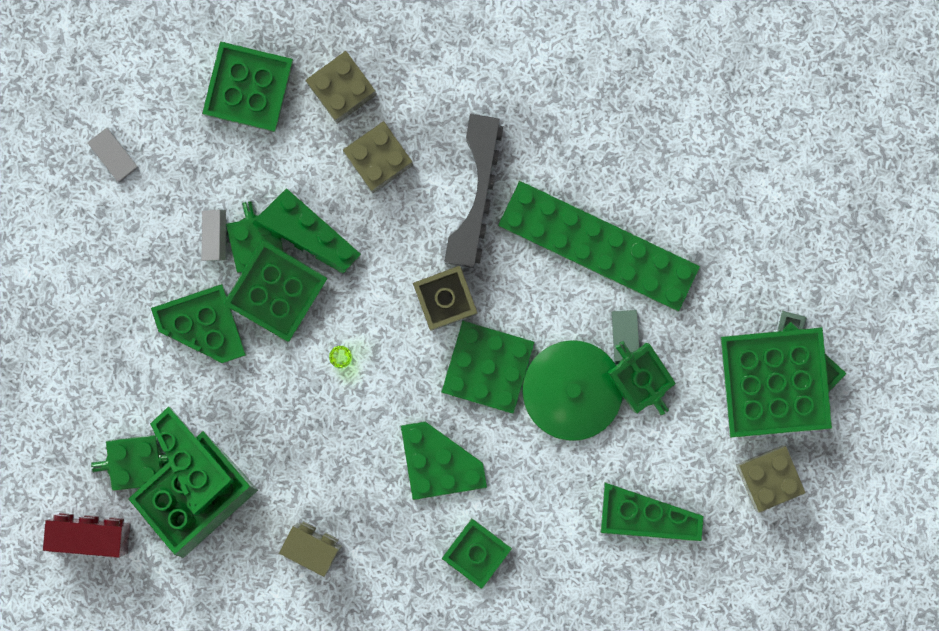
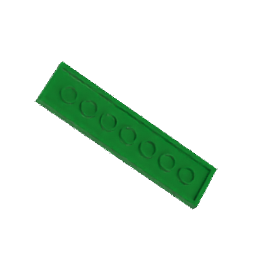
[498,181,700,312]

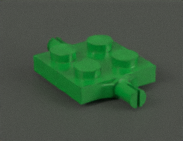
[226,201,283,274]
[607,341,676,415]
[91,435,169,491]

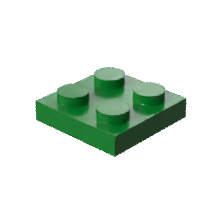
[442,518,512,589]

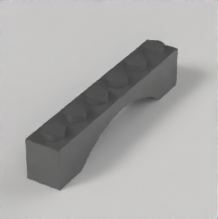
[444,114,504,268]

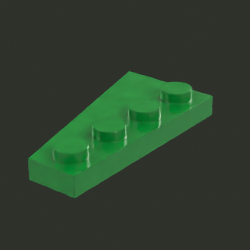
[252,188,361,274]
[150,406,234,516]
[600,482,704,541]

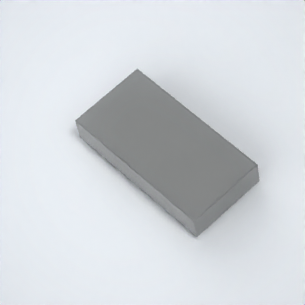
[87,128,139,182]
[201,210,226,261]

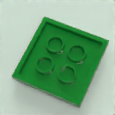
[202,41,294,133]
[223,239,328,342]
[441,320,534,414]

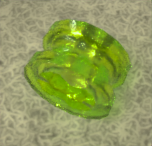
[329,346,352,368]

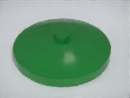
[522,340,623,441]

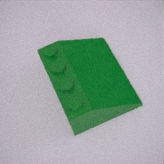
[128,431,258,558]

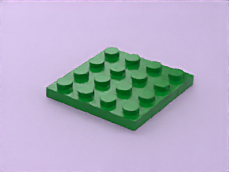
[720,327,832,438]

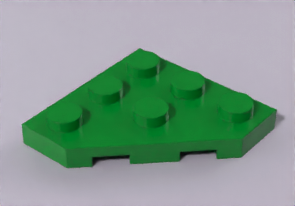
[151,284,247,363]
[401,421,487,500]

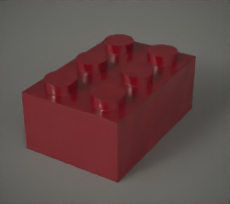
[43,513,131,558]

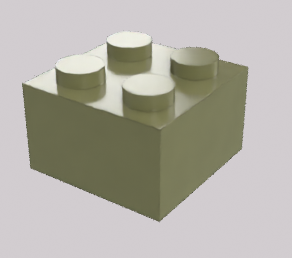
[306,51,377,124]
[343,121,413,193]
[413,266,478,331]
[736,445,806,513]
[279,521,341,577]

